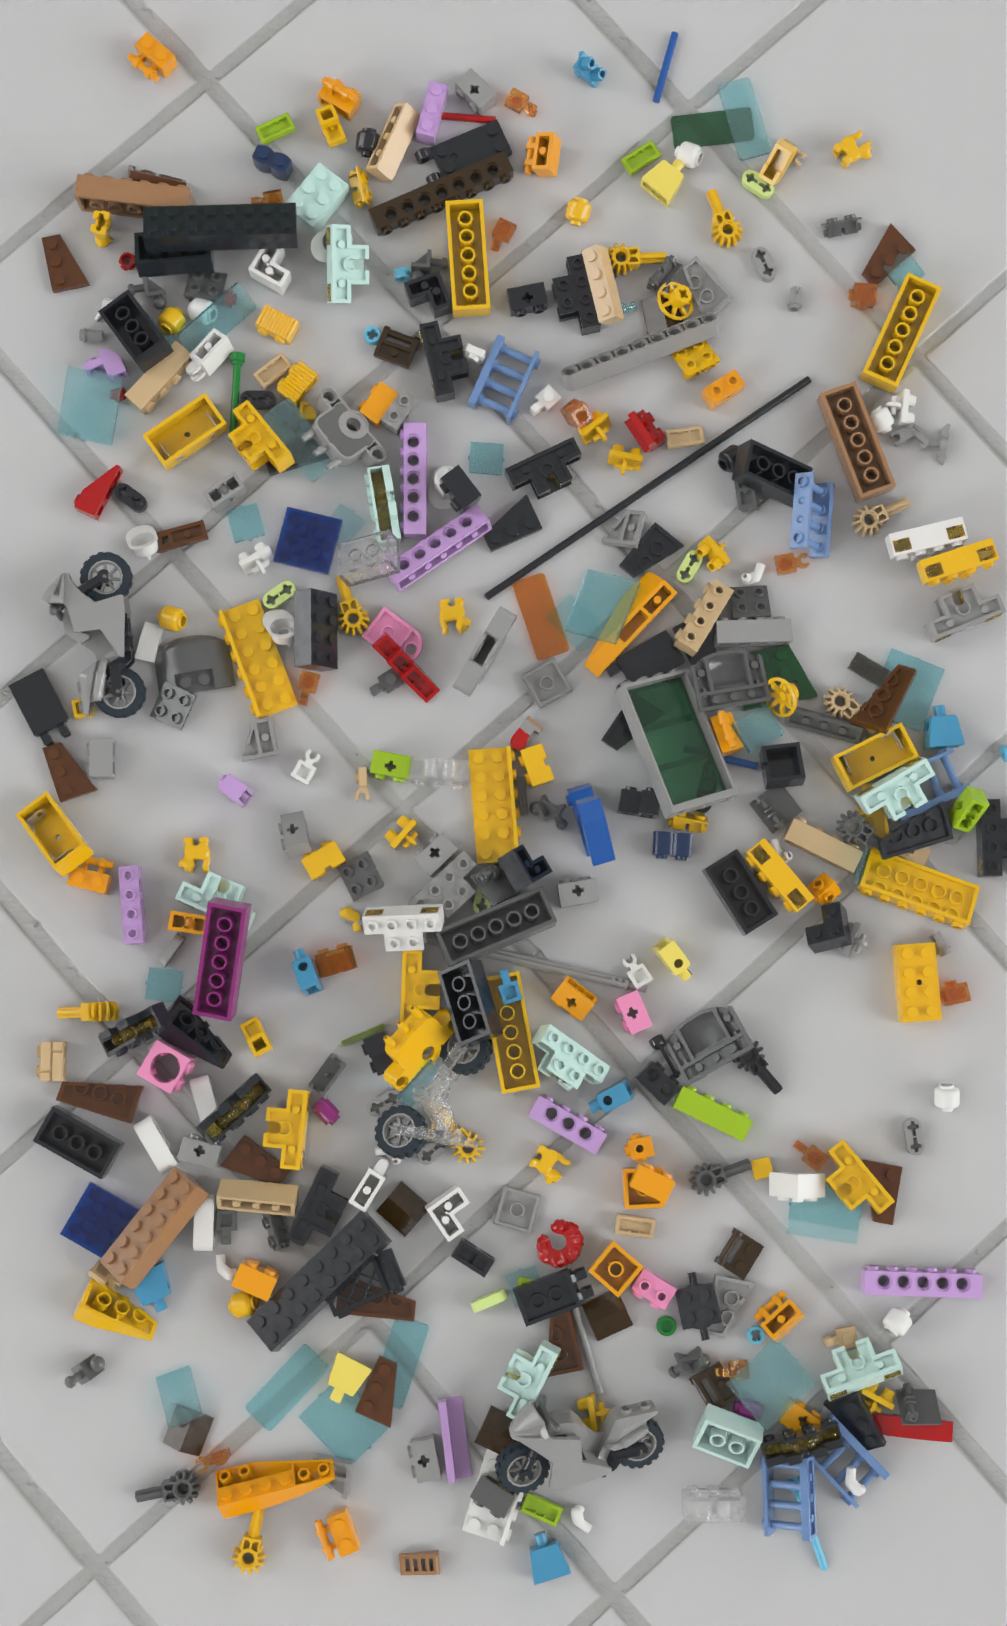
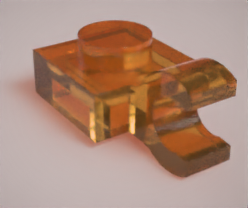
[504,87,538,118]
[251,189,284,204]
[491,217,517,253]
[297,670,321,706]
[793,1140,829,1173]
[715,1359,750,1382]
[195,1447,231,1474]

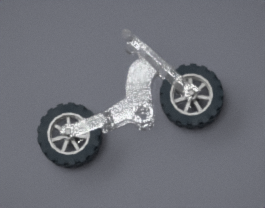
[375,1032,493,1159]

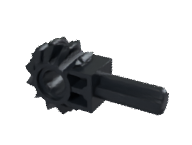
[733,1040,783,1095]

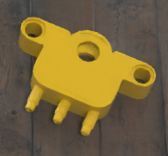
[383,1006,455,1090]

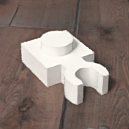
[465,343,486,367]
[291,749,321,785]
[622,953,653,990]

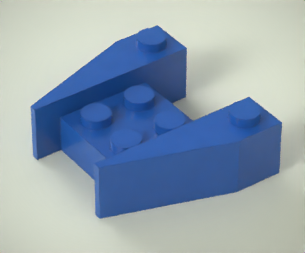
[565,783,616,866]

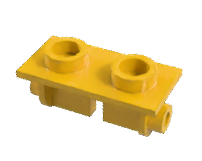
[348,166,373,209]
[668,812,709,834]

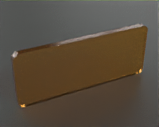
[513,573,569,660]

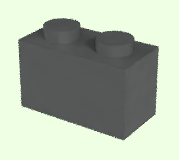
[470,1472,519,1519]

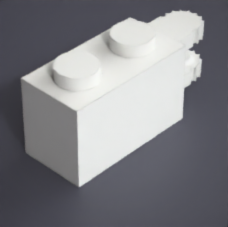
[186,328,234,383]
[348,1157,389,1212]

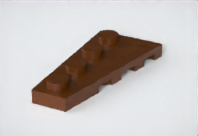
[56,1081,144,1124]

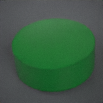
[656,1315,676,1336]

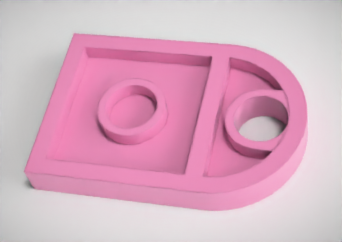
[362,606,423,660]

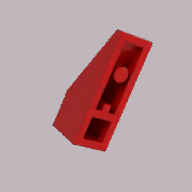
[74,465,123,521]

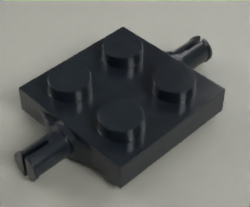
[675,1272,722,1341]

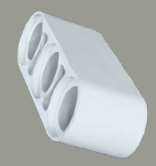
[190,1074,222,1133]
[134,1115,179,1174]
[193,1193,216,1251]

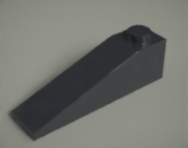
[155,995,233,1069]

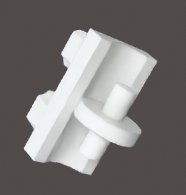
[885,389,916,427]
[238,542,276,576]

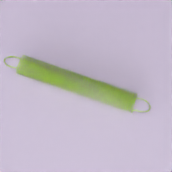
[337,1023,389,1047]

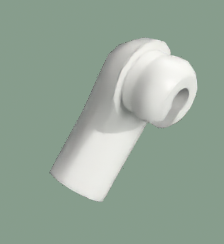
[769,839,793,863]
[571,1504,593,1534]

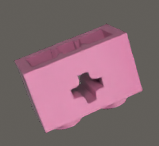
[613,990,653,1035]

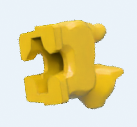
[833,130,872,169]
[90,210,113,248]
[439,598,472,635]
[178,837,211,873]
[529,1144,571,1185]

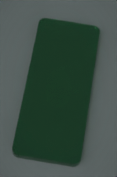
[670,108,755,149]

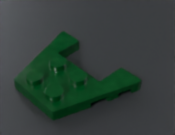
[744,644,818,711]

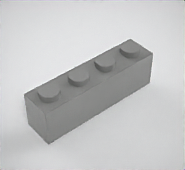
[713,616,793,648]

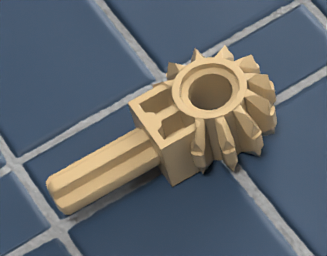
[852,497,911,538]
[823,686,876,735]

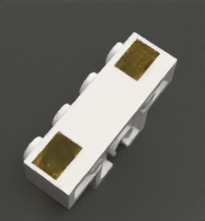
[885,517,968,561]
[362,904,445,951]

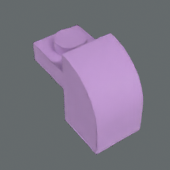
[83,349,129,383]

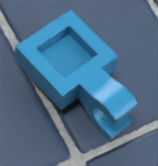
[498,969,523,1005]

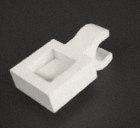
[529,384,562,417]

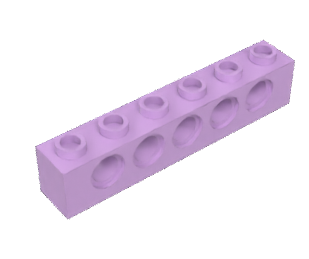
[400,423,427,538]
[383,504,492,592]
[861,1265,983,1299]

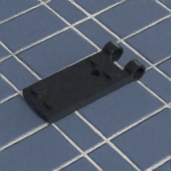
[414,120,512,183]

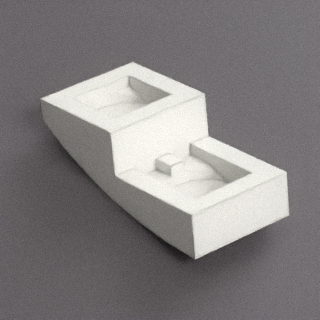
[135,622,164,663]

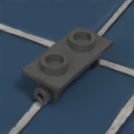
[821,214,862,239]
[646,255,683,293]
[262,1213,290,1251]

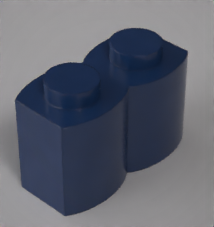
[252,145,293,181]
[652,831,693,861]

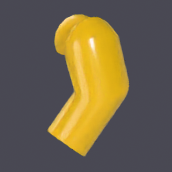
[340,907,363,932]

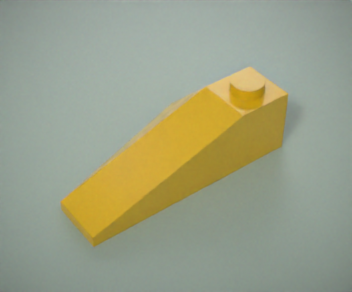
[72,1277,158,1341]

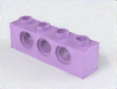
[118,865,147,945]
[527,1093,607,1155]

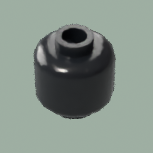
[356,128,380,158]
[718,445,738,473]

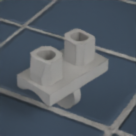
[836,922,869,958]

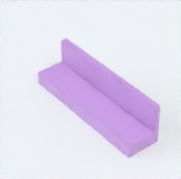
[438,1396,471,1484]

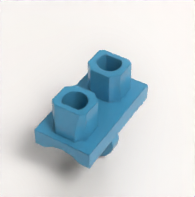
[573,51,607,87]

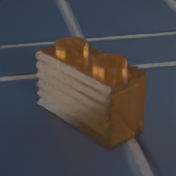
[314,942,358,978]

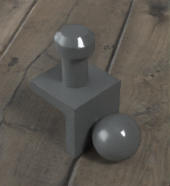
[411,249,448,280]
[127,277,167,310]
[529,794,568,830]
[669,1346,711,1378]
[65,1354,105,1388]

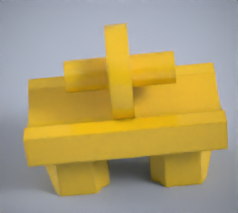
[576,410,612,446]
[607,444,643,475]
[695,535,731,572]
[385,815,419,850]
[859,1384,895,1414]
[577,1392,610,1432]

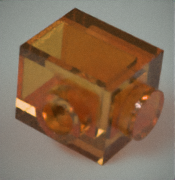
[848,282,877,310]
[560,398,593,429]
[940,980,971,1006]

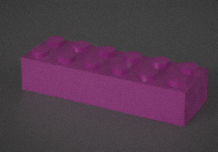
[192,897,252,1021]

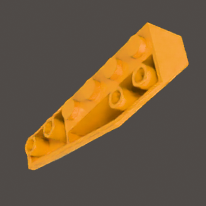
[584,571,678,678]
[215,1459,335,1519]

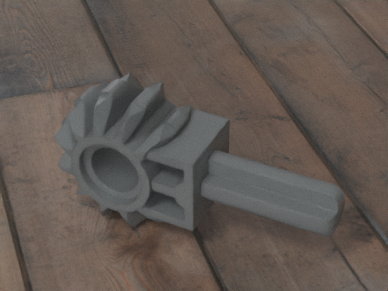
[836,810,880,850]
[689,1159,752,1197]
[135,1469,201,1505]

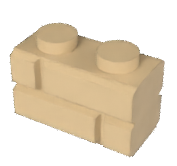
[36,1042,67,1081]

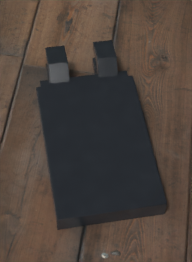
[607,630,685,689]
[9,668,71,746]
[512,1266,594,1327]

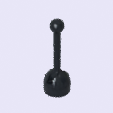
[648,1034,680,1078]

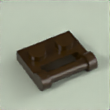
[373,325,421,369]
[714,1227,764,1280]
[689,1361,740,1408]

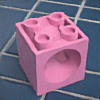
[137,1039,196,1094]

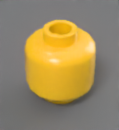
[565,197,591,227]
[157,307,186,336]
[157,605,187,632]
[228,1291,259,1318]

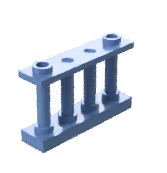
[468,334,541,424]
[789,472,835,559]
[883,747,970,822]
[814,1412,890,1509]
[760,1450,817,1541]

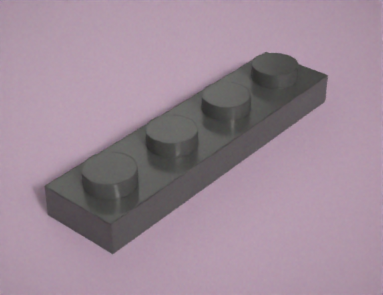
[784,706,864,744]

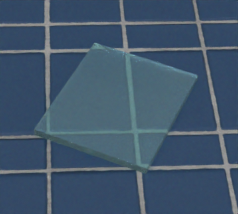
[57,366,123,445]
[564,569,641,644]
[875,648,945,732]
[786,1182,862,1244]
[726,1340,816,1431]
[299,1386,389,1464]

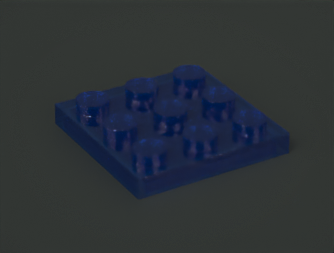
[273,507,343,575]
[60,1181,140,1258]

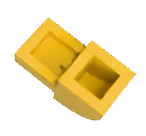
[315,104,347,148]
[239,1016,274,1058]

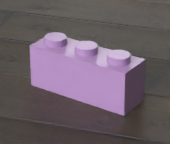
[416,81,448,146]
[218,773,254,808]

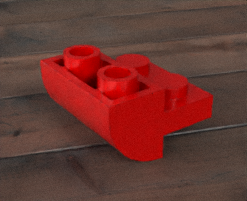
[624,409,666,453]

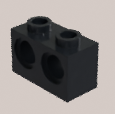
[635,1061,680,1106]
[451,1237,495,1278]

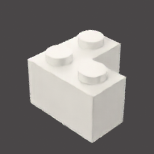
[248,248,292,295]
[769,1171,825,1202]
[424,1184,470,1242]

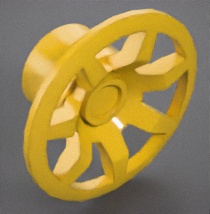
[657,282,693,320]
[766,677,799,717]

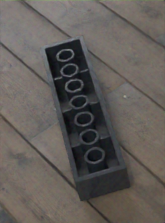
[143,203,298,252]
[246,1211,392,1352]

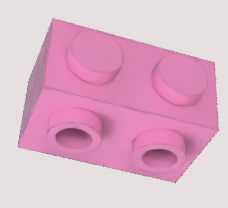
[630,1267,677,1310]

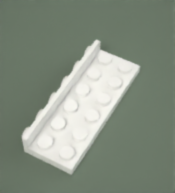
[462,1449,523,1546]

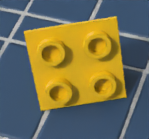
[670,340,720,380]

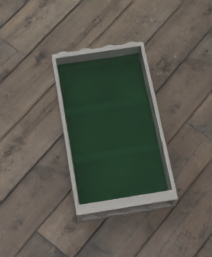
[615,668,738,819]

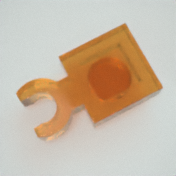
[774,553,809,576]

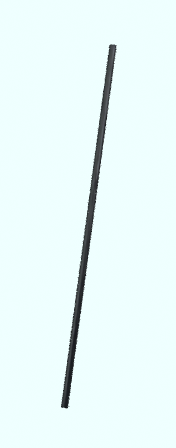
[484,376,811,600]

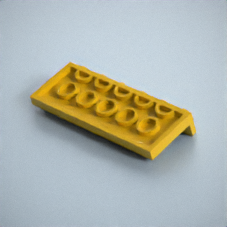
[217,598,298,719]
[468,746,521,864]
[856,847,980,930]

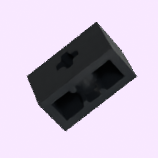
[506,282,548,318]

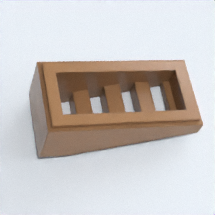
[399,1550,440,1575]

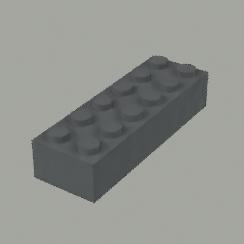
[434,886,557,968]

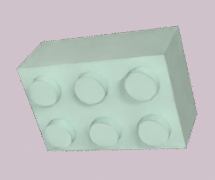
[286,162,350,235]
[692,1403,764,1469]

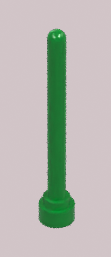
[229,352,245,443]

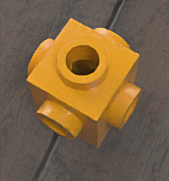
[807,872,842,905]
[624,1133,655,1163]

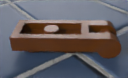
[156,520,209,553]

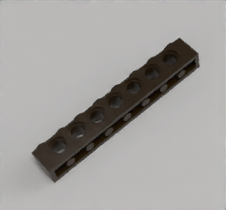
[368,151,514,236]

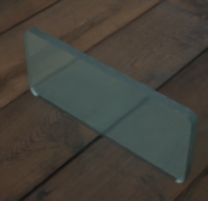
[718,77,771,161]
[177,283,256,353]
[263,398,332,482]
[383,1320,429,1409]
[246,1344,329,1431]

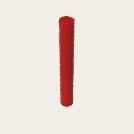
[441,112,496,123]

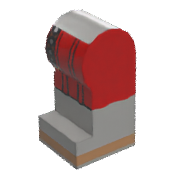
[510,716,544,751]

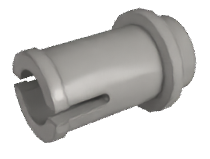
[787,286,803,312]
[79,328,103,343]
[929,931,951,957]

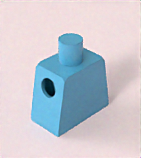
[923,705,965,750]
[292,948,324,996]
[588,1078,635,1113]
[132,1261,172,1313]
[530,1531,571,1585]

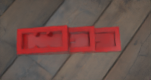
[372,632,440,703]
[872,1412,954,1442]

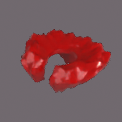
[536,1219,584,1268]

